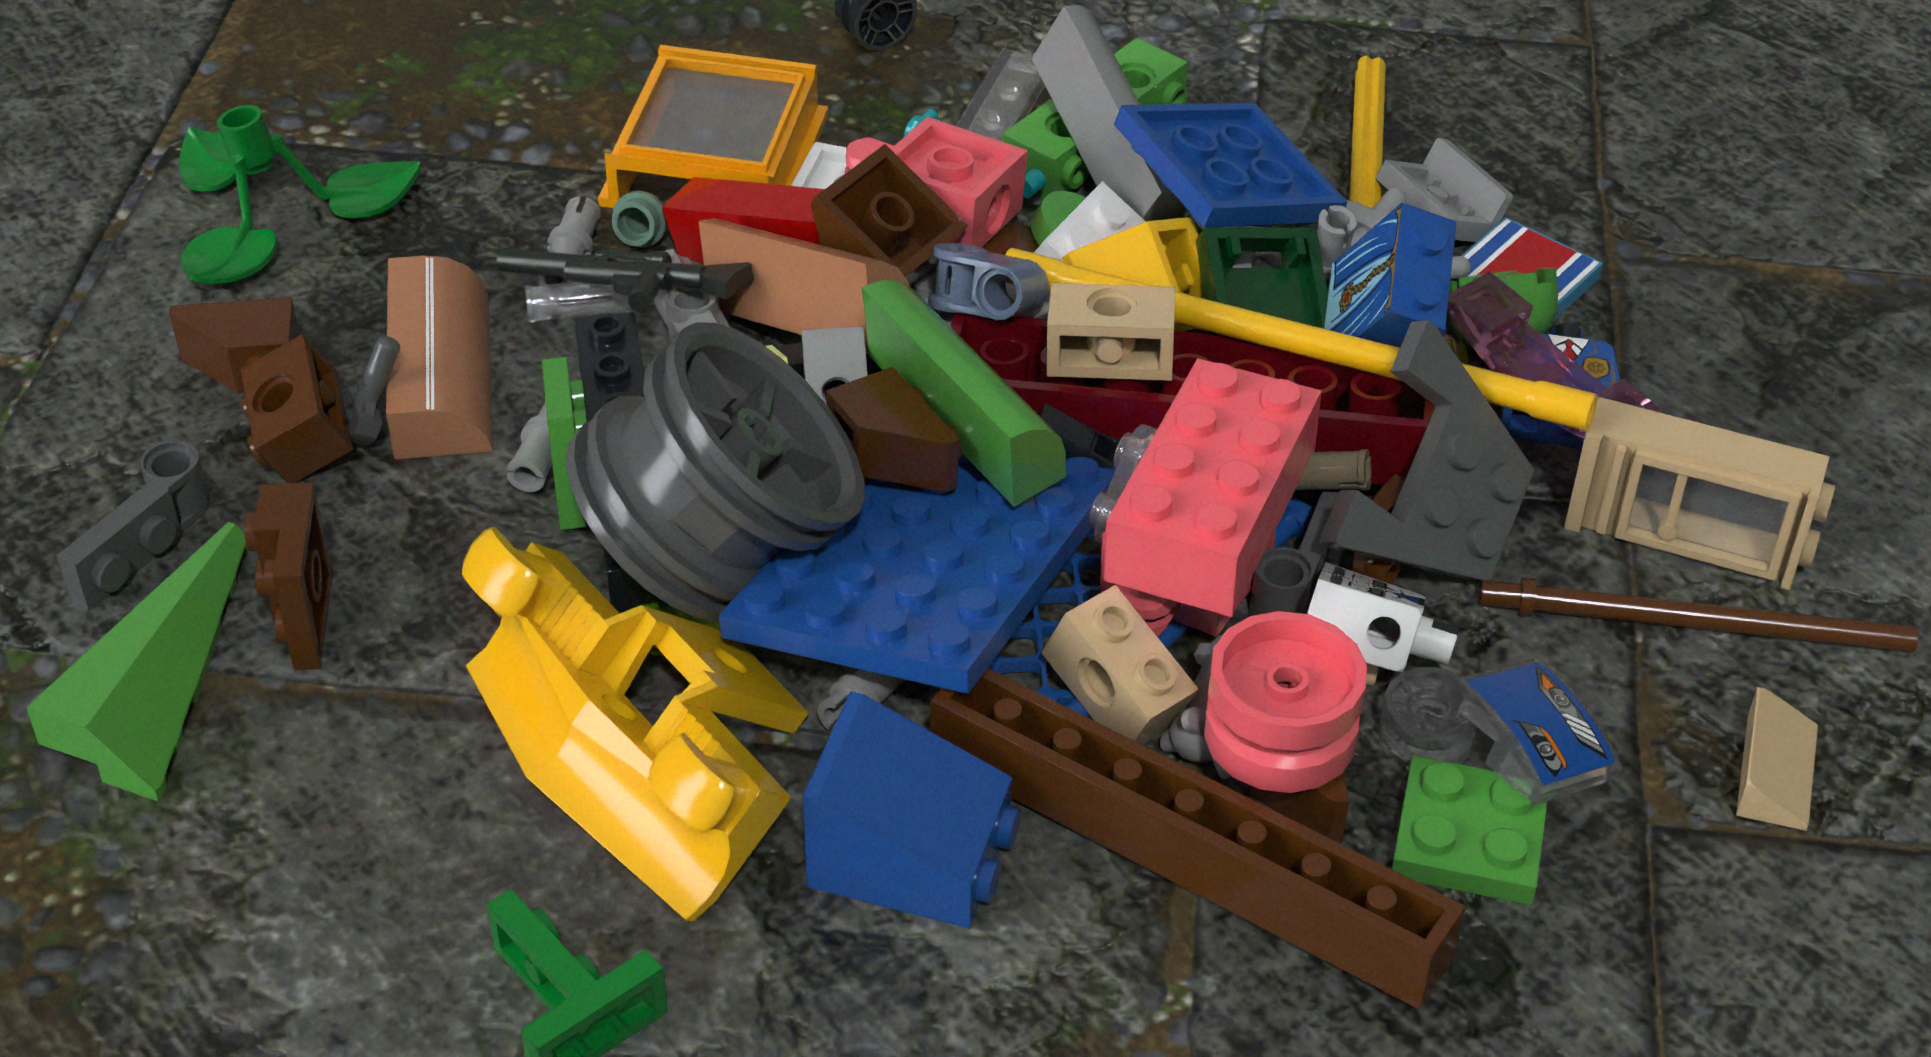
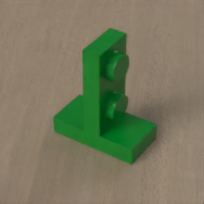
[486,889,668,1057]

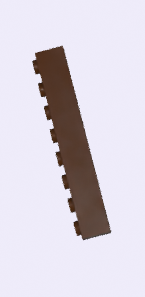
[930,668,1466,1010]

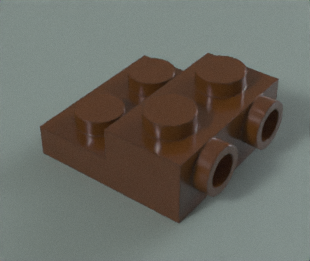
[244,482,333,670]

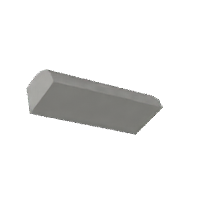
[1031,5,1187,222]

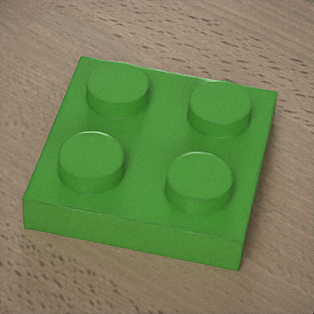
[1392,755,1550,905]

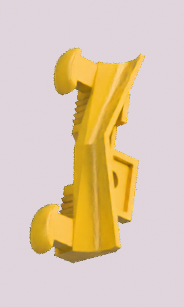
[462,527,809,922]

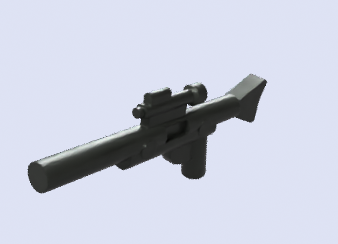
[497,247,754,313]

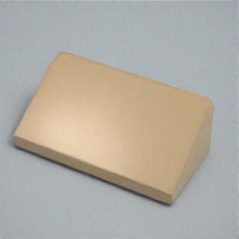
[1736,687,1818,831]

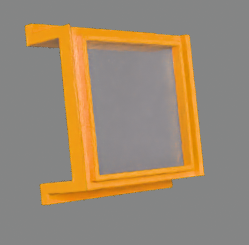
[598,45,829,208]

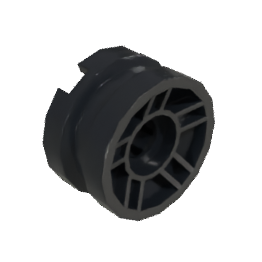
[835,0,917,51]

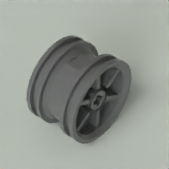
[565,322,865,622]

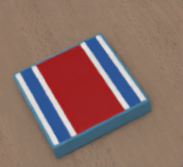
[1450,217,1603,322]

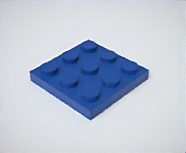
[1114,103,1348,227]

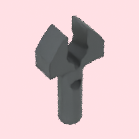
[343,336,401,447]

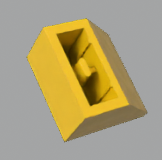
[1062,217,1211,334]

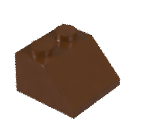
[810,144,968,288]

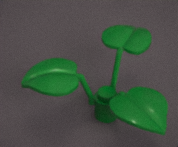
[179,105,421,284]

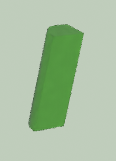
[861,280,1067,507]

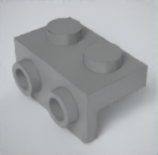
[1376,138,1513,242]

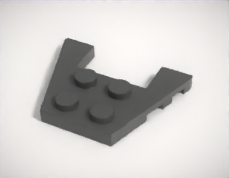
[1318,320,1535,582]

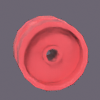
[1204,611,1367,793]

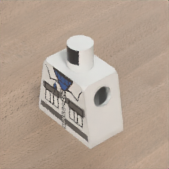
[1307,562,1459,672]

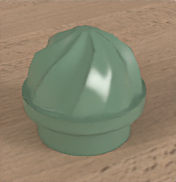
[612,191,668,247]

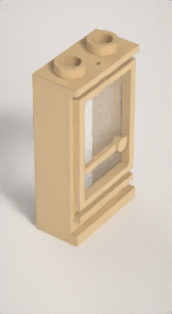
[1564,397,1836,590]

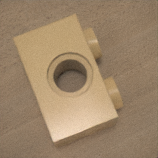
[1047,283,1176,381]
[1041,585,1199,745]

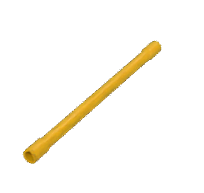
[1005,248,1598,431]

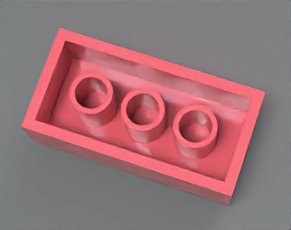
[1103,358,1322,617]

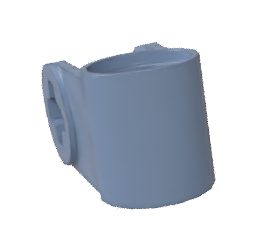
[928,243,1049,320]

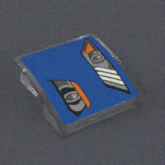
[1445,658,1622,805]

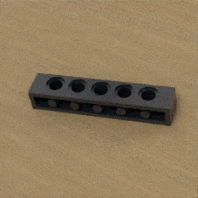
[574,312,678,616]

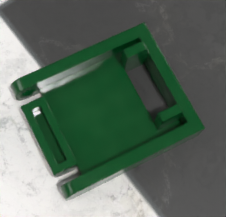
[1195,227,1328,336]

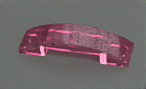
[1448,271,1668,439]

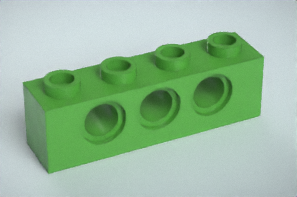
[1002,38,1188,199]

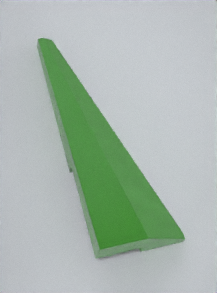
[26,522,249,802]

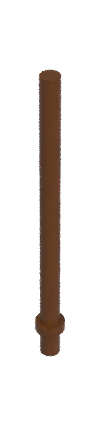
[1479,577,1918,652]

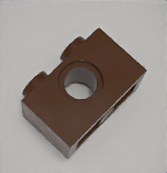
[241,334,353,483]

